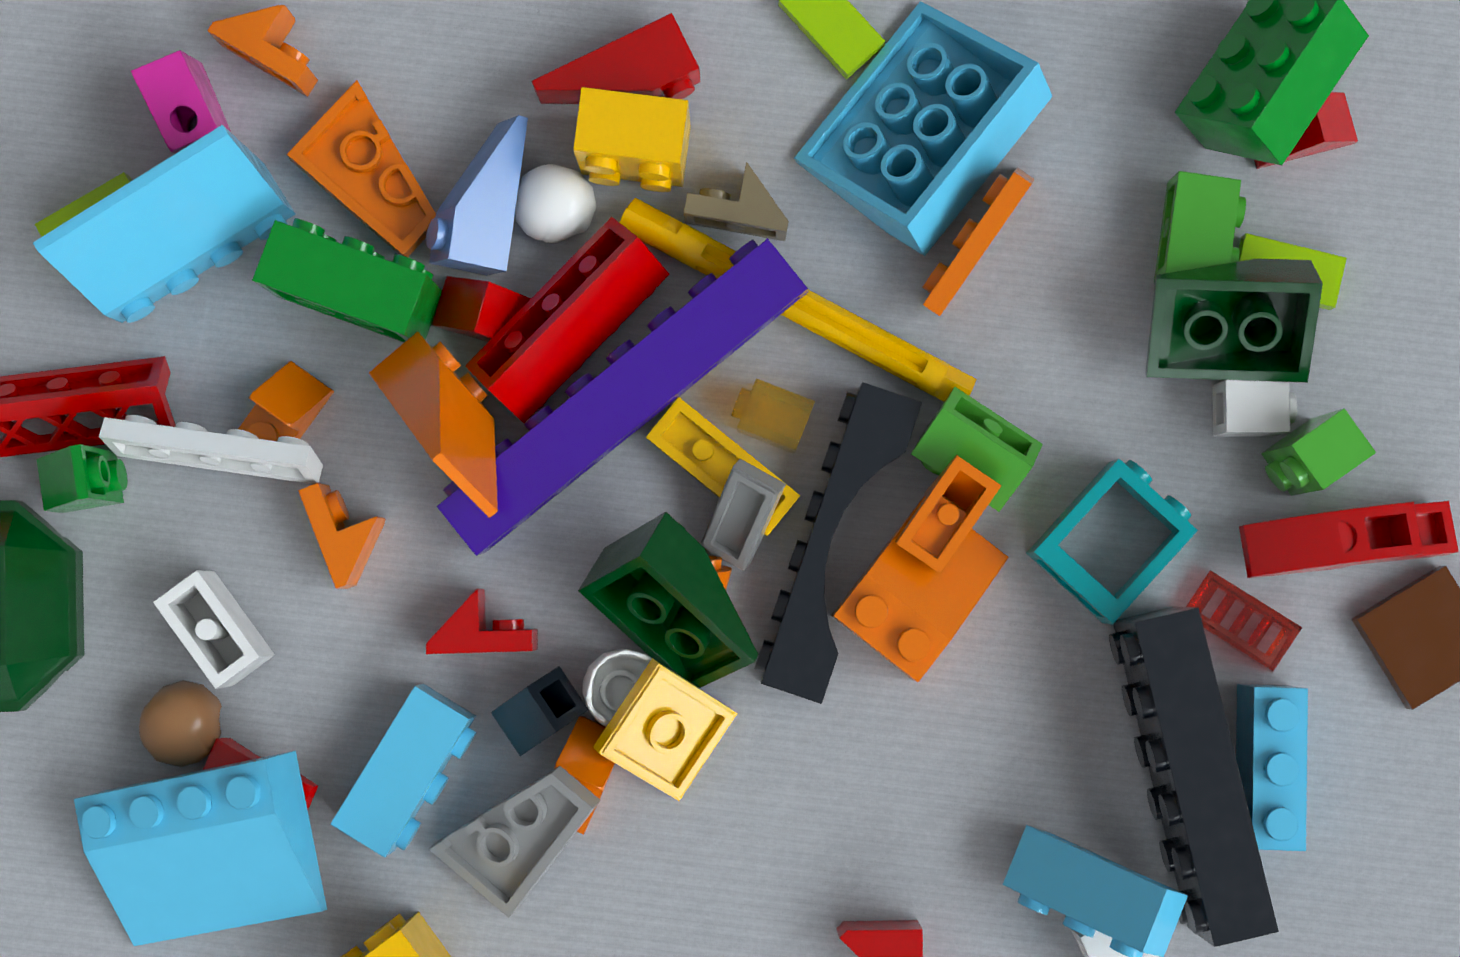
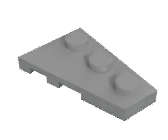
[429,766,601,918]

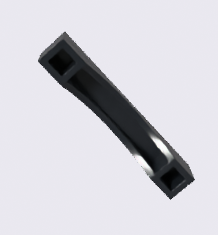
[754,382,922,704]

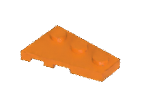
[287,80,436,257]
[922,168,1034,316]

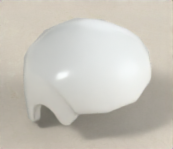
[514,164,597,243]
[582,648,651,727]

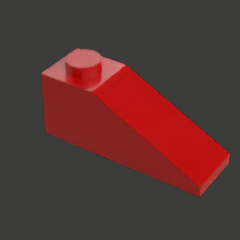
[531,13,700,104]

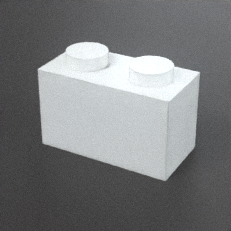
[153,570,275,689]

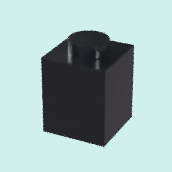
[491,666,589,756]

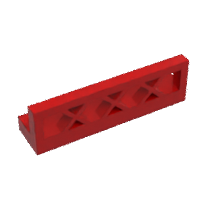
[0,356,176,457]

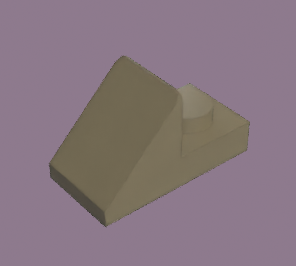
[683,162,789,241]

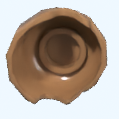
[139,680,222,767]

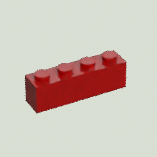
[465,216,670,423]

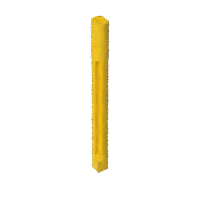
[619,198,977,402]

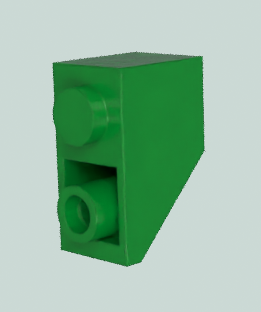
[36,444,128,513]

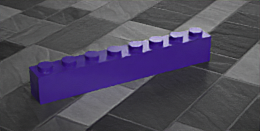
[437,238,808,556]

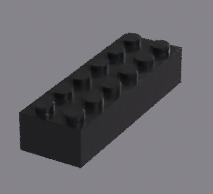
[1109,607,1279,947]

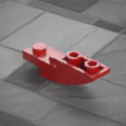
[1239,501,1459,578]

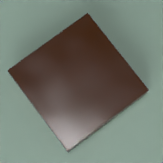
[1351,566,1460,710]

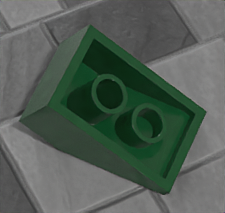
[1145,259,1323,383]
[578,512,759,688]

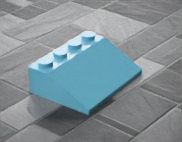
[794,1,1053,256]
[33,125,296,323]
[74,751,327,946]

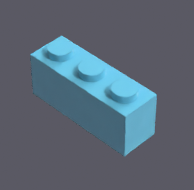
[330,684,477,858]
[1236,684,1308,851]
[1003,825,1188,957]

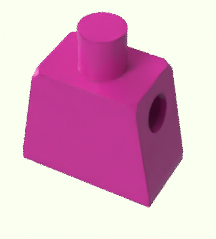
[131,50,231,154]

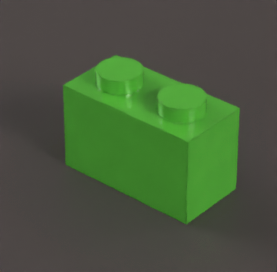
[1154,171,1246,283]
[911,387,1043,512]
[1261,408,1376,496]

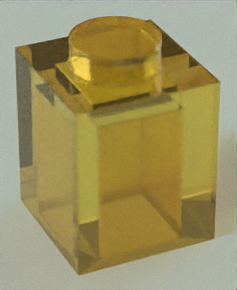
[731,378,815,454]

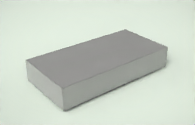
[700,459,786,571]

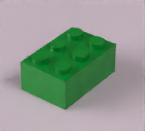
[1174,0,1369,166]
[252,218,442,343]

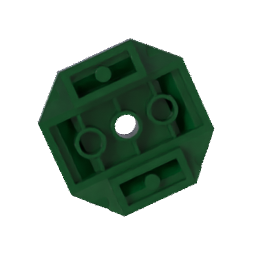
[0,500,85,712]

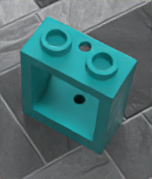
[1026,459,1198,624]

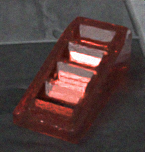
[1186,570,1303,673]

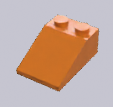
[369,331,498,518]
[831,496,1009,682]

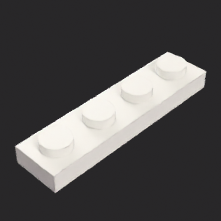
[99,415,323,484]

